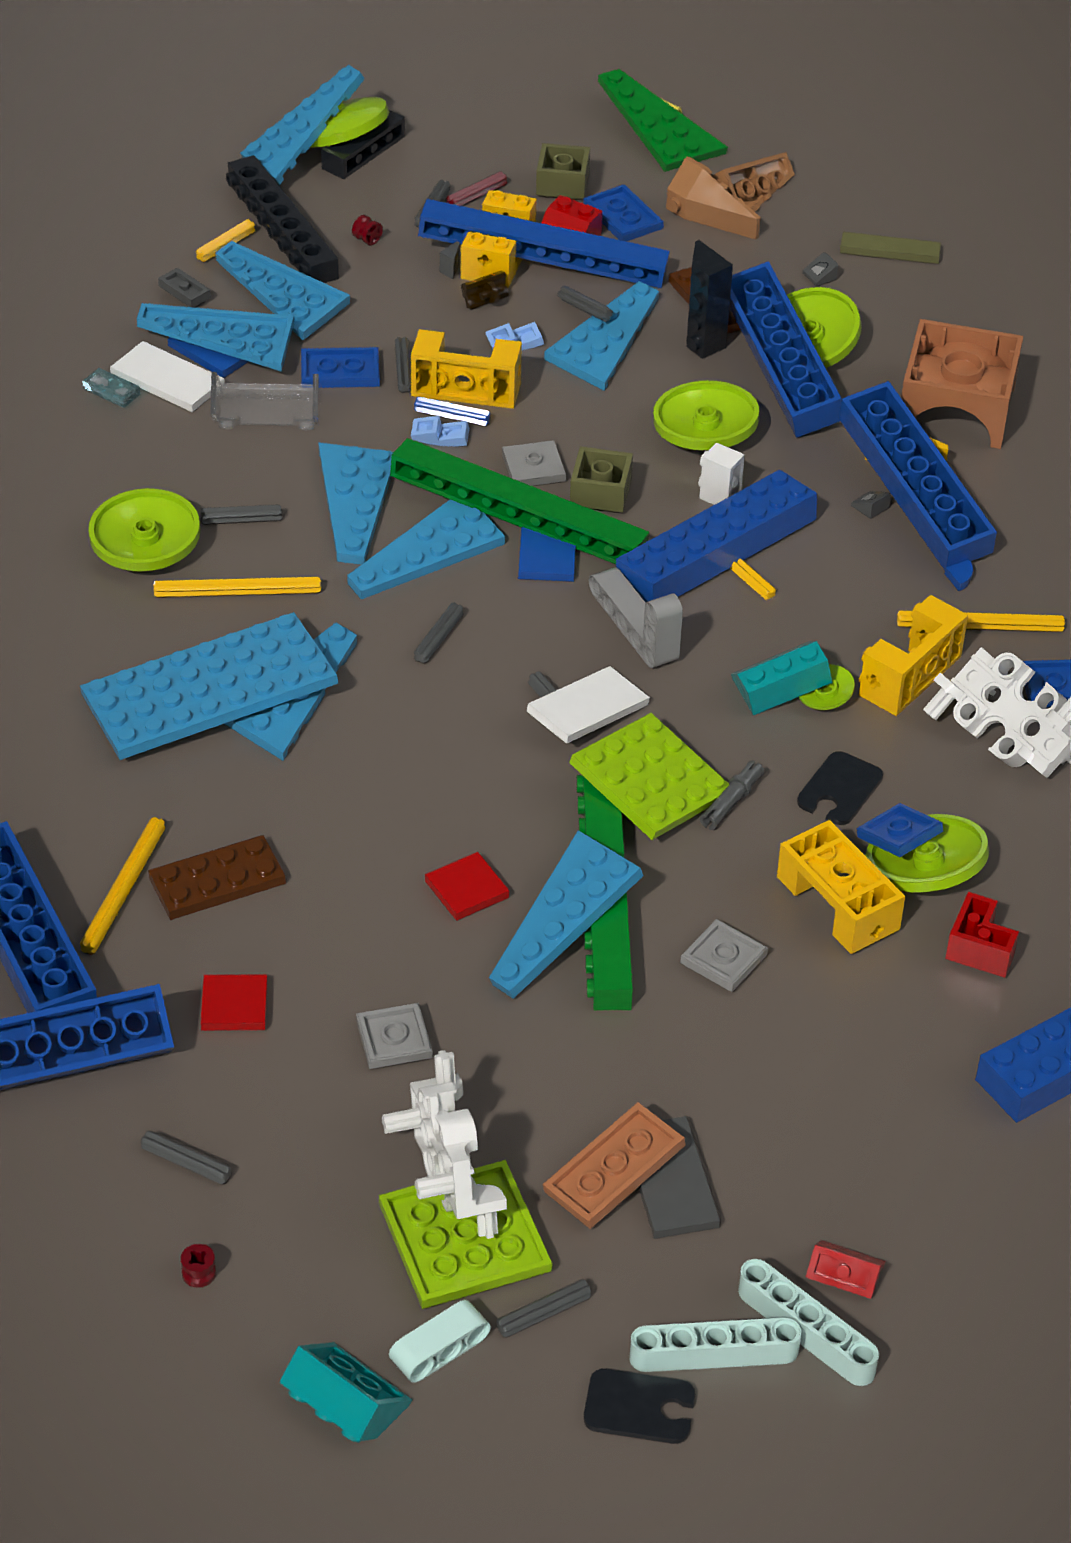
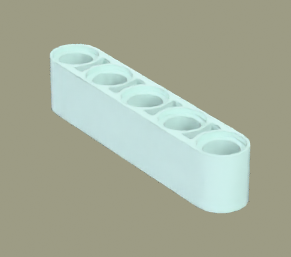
[738,1259,879,1386]
[629,1318,802,1372]

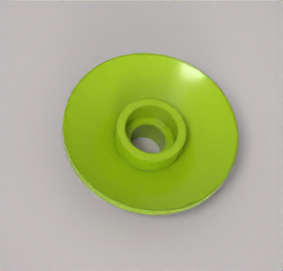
[799,664,855,710]

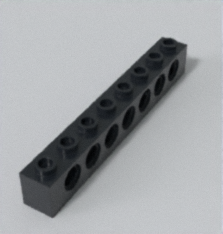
[226,155,339,283]

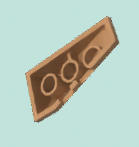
[711,152,795,212]
[666,156,761,240]

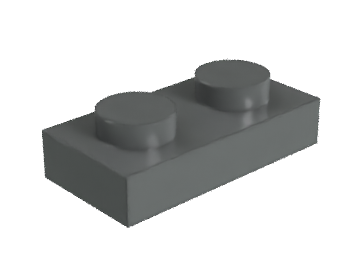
[158,268,211,307]

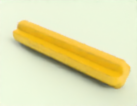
[196,219,255,262]
[730,558,776,600]

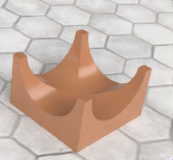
[901,319,1023,449]

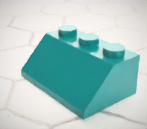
[731,641,833,716]
[279,1342,412,1442]

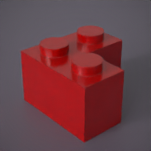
[945,892,1019,978]

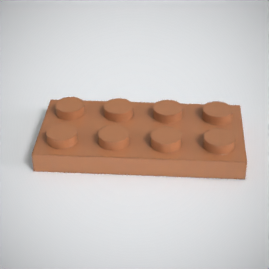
[542,1102,686,1229]

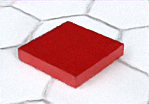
[425,852,509,921]
[201,974,268,1031]

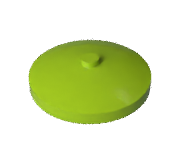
[311,97,389,147]
[787,287,861,368]
[653,380,759,450]
[88,488,200,571]
[866,814,989,892]

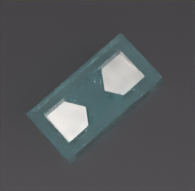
[82,368,141,408]

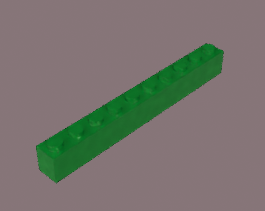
[390,438,649,564]
[576,775,633,1011]

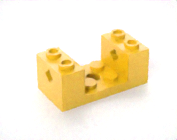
[461,190,537,288]
[411,329,522,409]
[859,595,968,716]
[777,820,905,954]

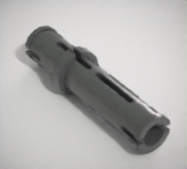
[700,760,764,830]

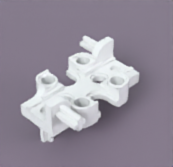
[923,647,1071,778]
[382,1050,507,1239]

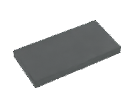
[638,1116,720,1239]

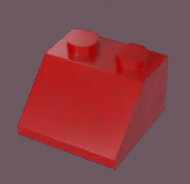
[541,195,602,236]

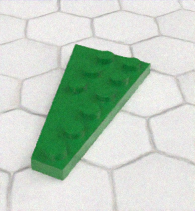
[598,69,728,172]

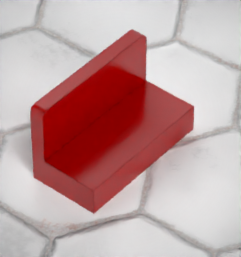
[806,1240,886,1299]

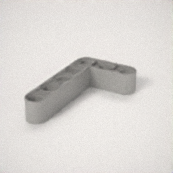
[589,567,683,668]

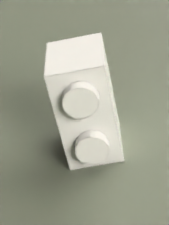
[698,443,745,505]

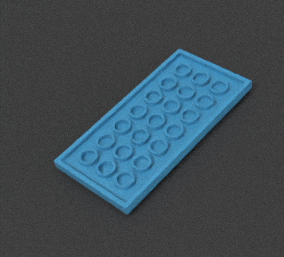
[80,612,338,760]

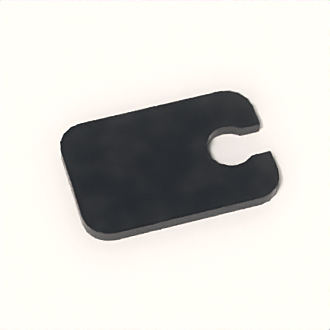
[797,751,883,825]
[584,1369,695,1444]

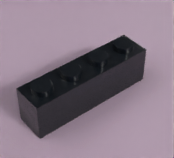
[321,110,405,179]

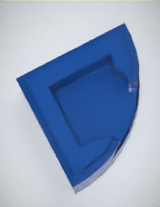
[945,560,973,591]

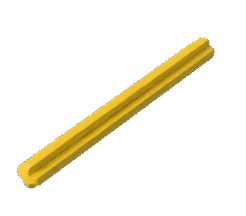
[153,576,321,597]
[897,610,1065,632]
[80,817,165,955]

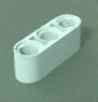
[389,1300,491,1383]

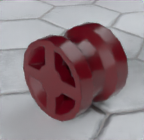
[352,215,383,246]
[180,1244,216,1288]

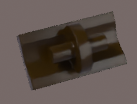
[461,270,509,309]

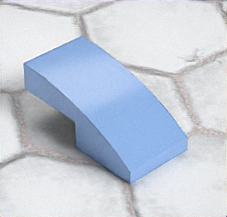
[485,322,544,350]
[411,416,470,446]

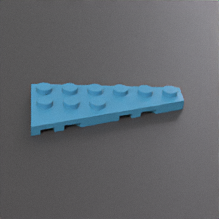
[240,65,365,185]
[216,241,350,340]
[544,281,659,391]
[137,303,294,372]
[318,442,393,565]
[347,500,505,600]
[224,623,357,761]
[489,830,644,999]

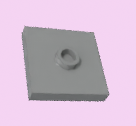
[502,440,566,486]
[680,919,768,992]
[356,1003,432,1069]

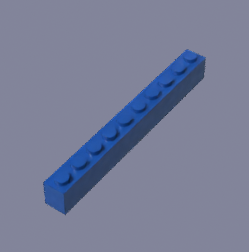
[418,199,670,288]

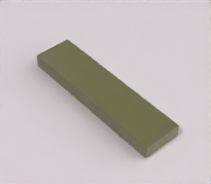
[840,232,941,264]

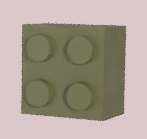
[536,143,590,199]
[570,446,633,513]

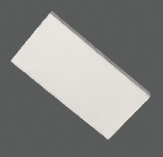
[110,341,225,412]
[527,666,650,744]

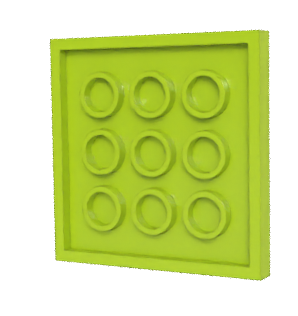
[569,713,729,840]
[379,1160,552,1309]

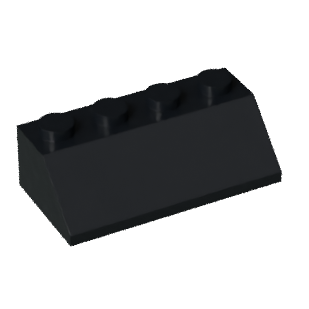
[686,240,733,359]

